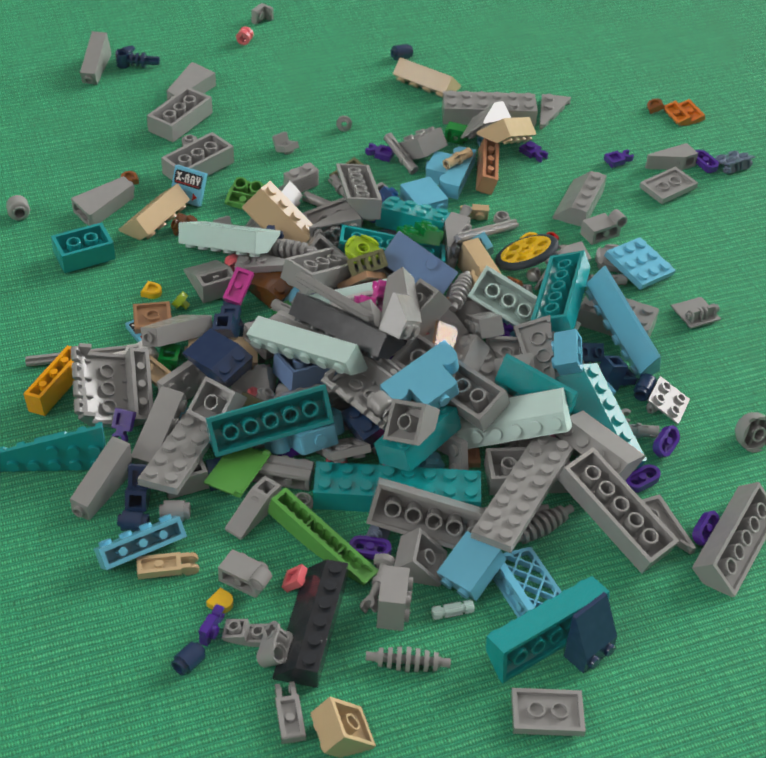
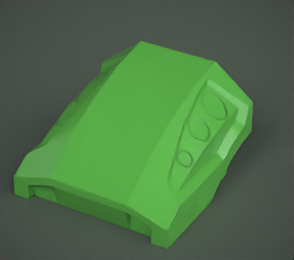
[224,177,265,209]

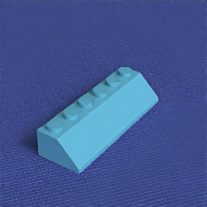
[585,266,661,379]

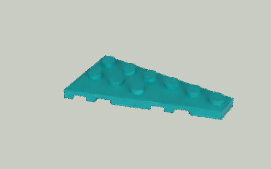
[0,422,106,472]

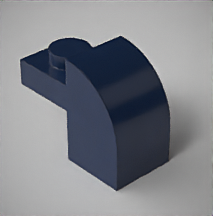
[212,305,241,338]
[599,356,638,391]
[125,464,151,512]

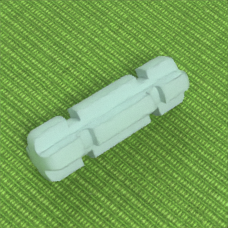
[431,600,475,620]

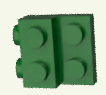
[396,220,444,246]

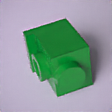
[444,121,468,145]
[158,343,181,372]

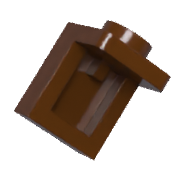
[171,212,197,236]

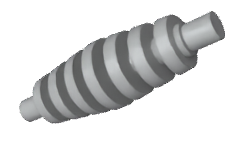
[263,239,317,258]
[449,271,472,312]
[518,504,574,544]
[365,647,451,672]

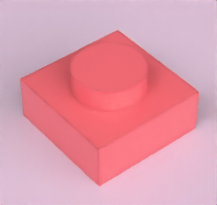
[282,564,308,592]

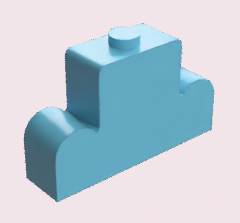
[425,147,476,200]
[380,339,459,408]
[264,407,345,455]

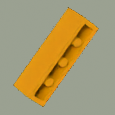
[23,345,75,416]

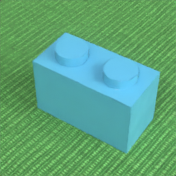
[551,329,583,376]

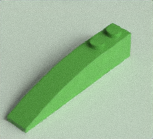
[267,487,378,586]

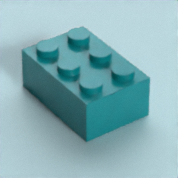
[51,222,116,273]

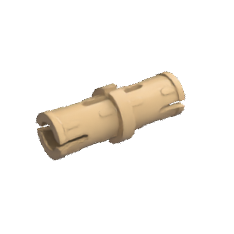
[442,147,473,169]

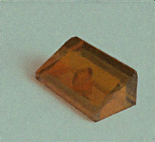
[433,320,458,350]

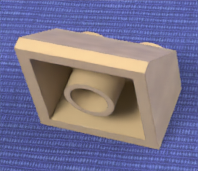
[310,697,376,758]

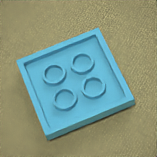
[604,237,676,290]

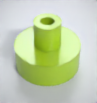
[171,291,190,310]

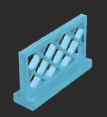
[493,547,562,618]

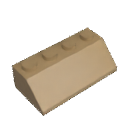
[393,58,461,98]
[477,117,536,145]
[242,181,313,243]
[118,183,190,240]

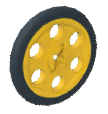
[495,234,559,271]

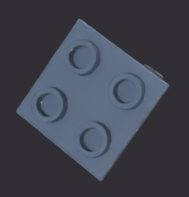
[715,151,755,174]

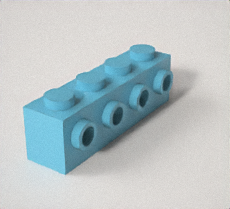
[93,514,187,570]

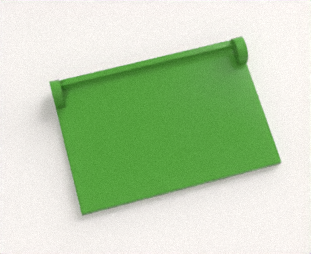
[204,447,271,498]

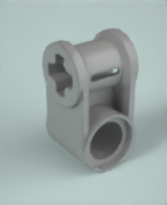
[256,621,293,668]

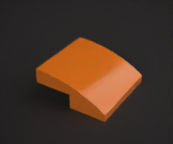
[663,99,705,126]

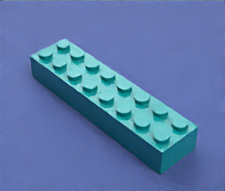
[313,461,481,512]

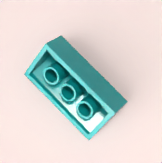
[495,353,577,414]

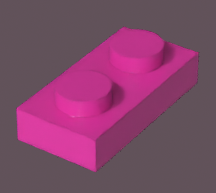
[223,266,254,306]

